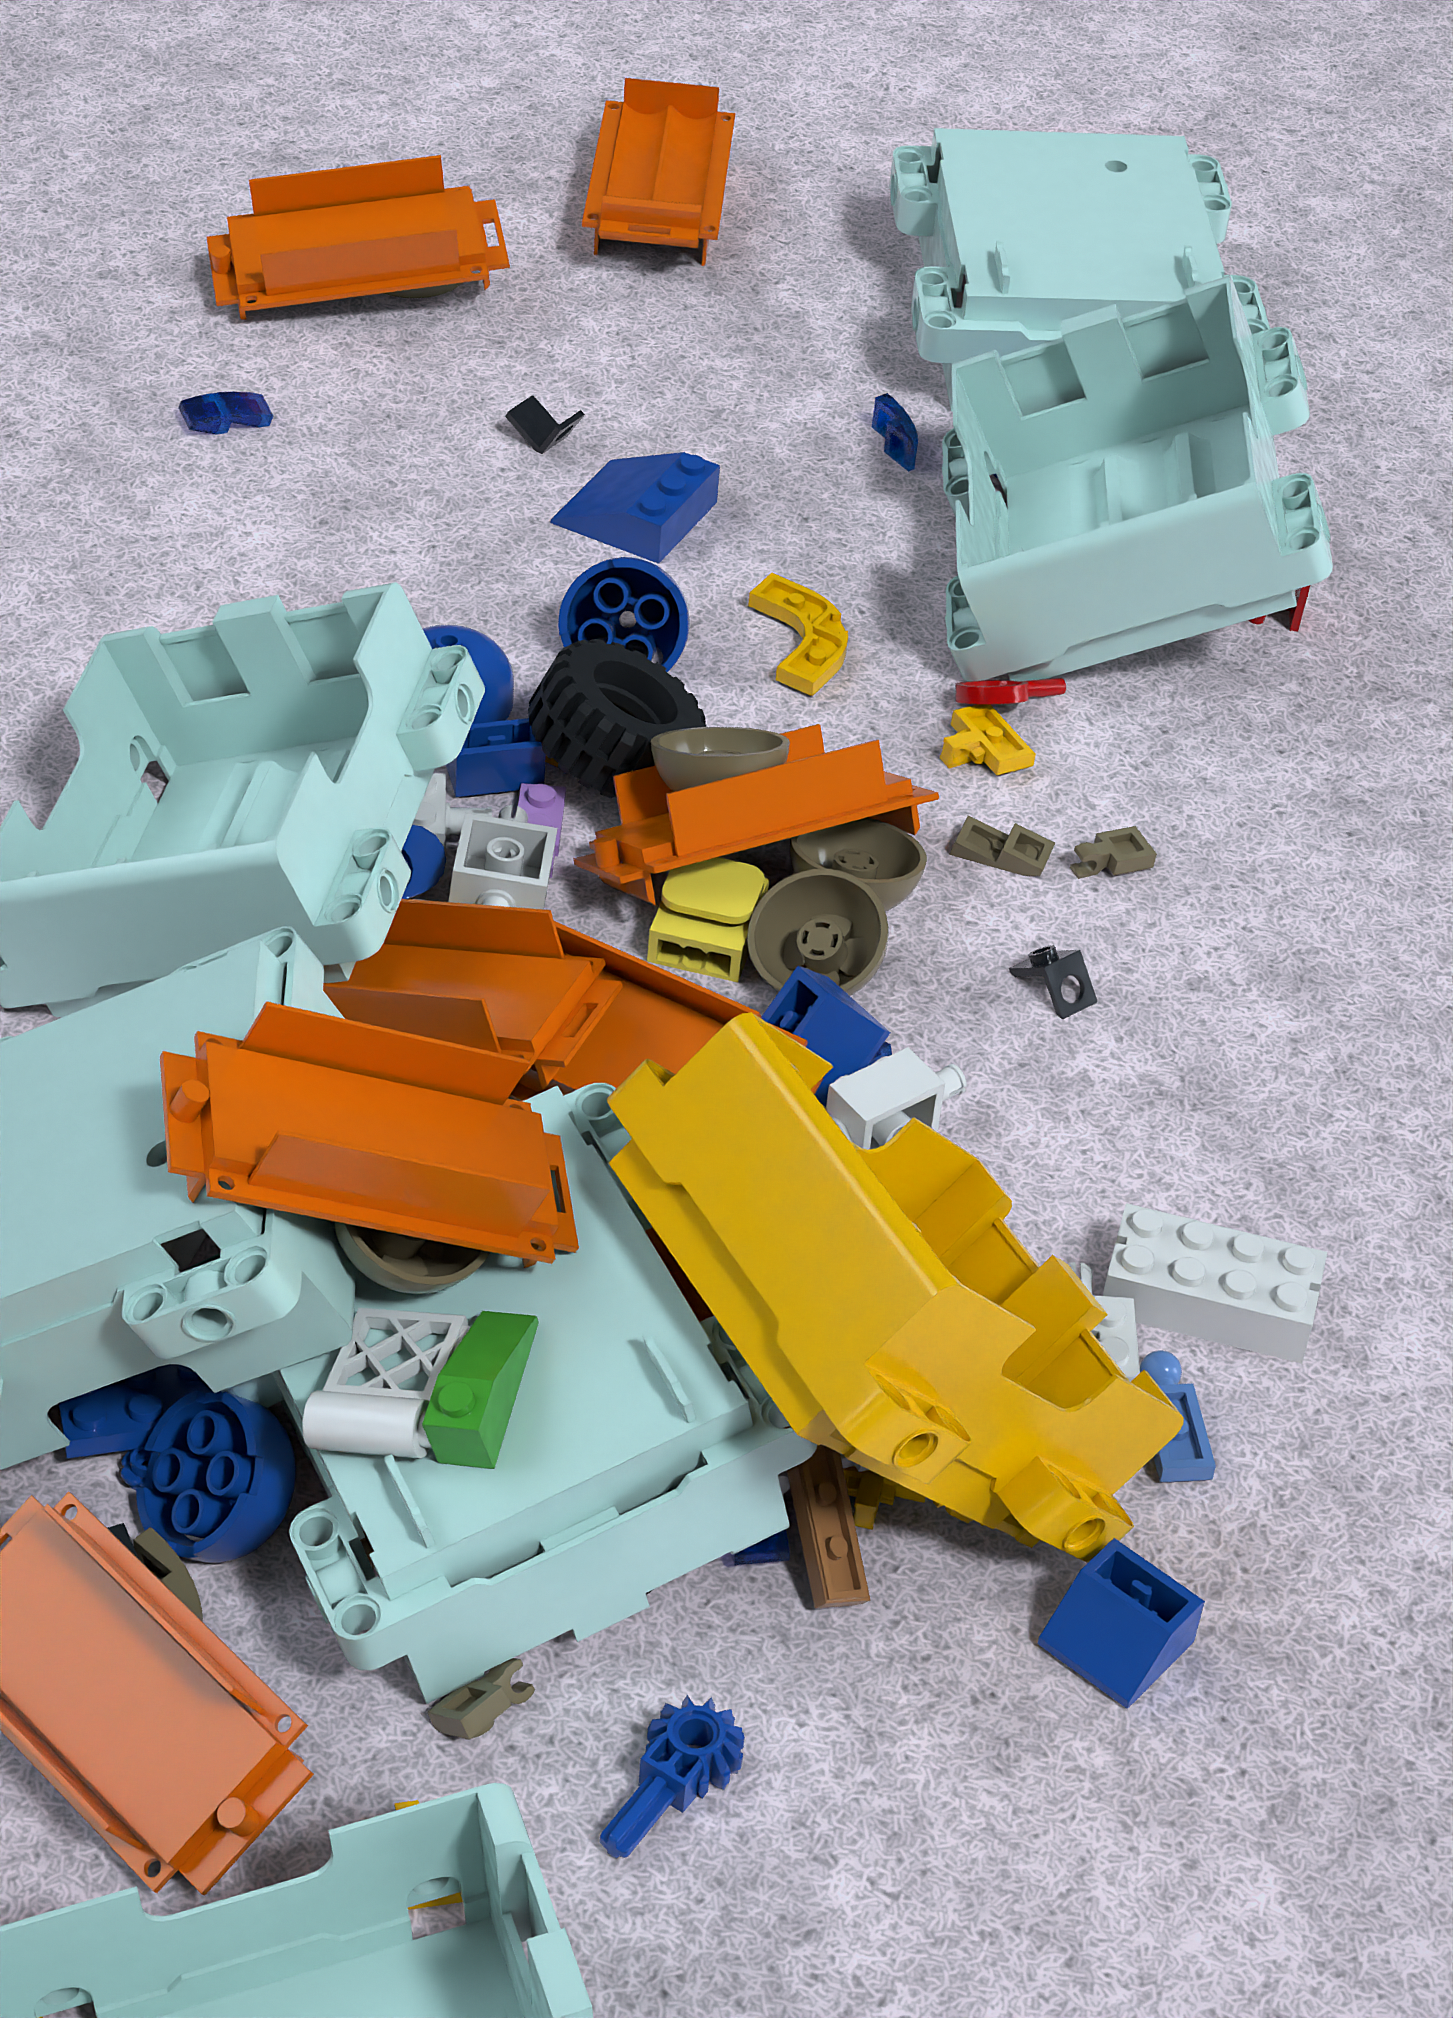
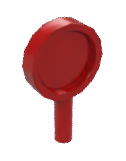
[955,678,1066,704]

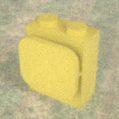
[647,857,769,983]

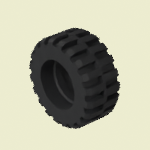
[528,639,707,799]

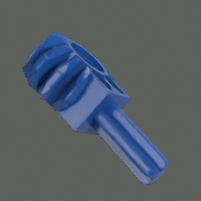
[599,1695,745,1858]

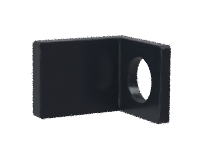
[505,395,585,454]
[1009,945,1097,1019]

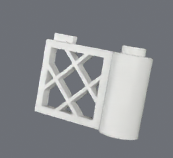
[303,1308,471,1459]

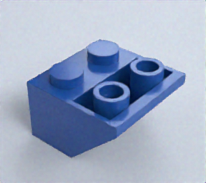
[446,718,546,797]
[761,966,891,1107]
[1037,1538,1205,1709]

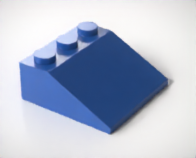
[550,452,720,564]

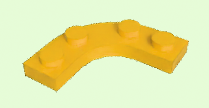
[748,573,848,696]

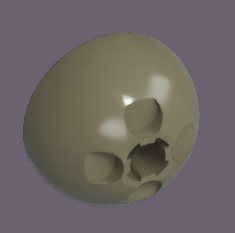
[651,727,790,792]
[789,817,927,912]
[747,869,889,996]
[333,1221,490,1294]

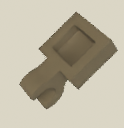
[1070,826,1157,879]
[427,1658,535,1740]

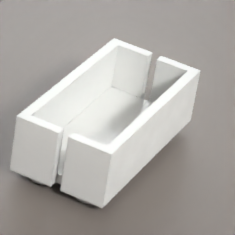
[1103,1203,1327,1363]

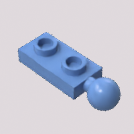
[1140,1350,1216,1482]

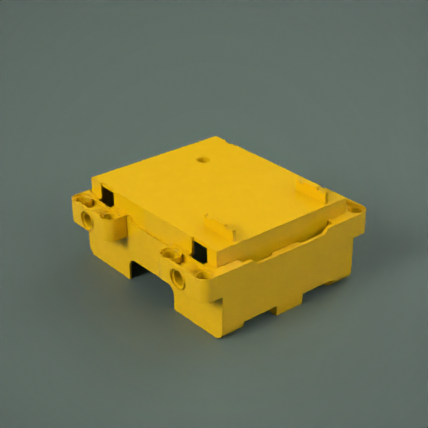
[607,1012,1184,1563]

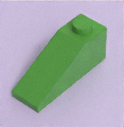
[422,1311,539,1469]

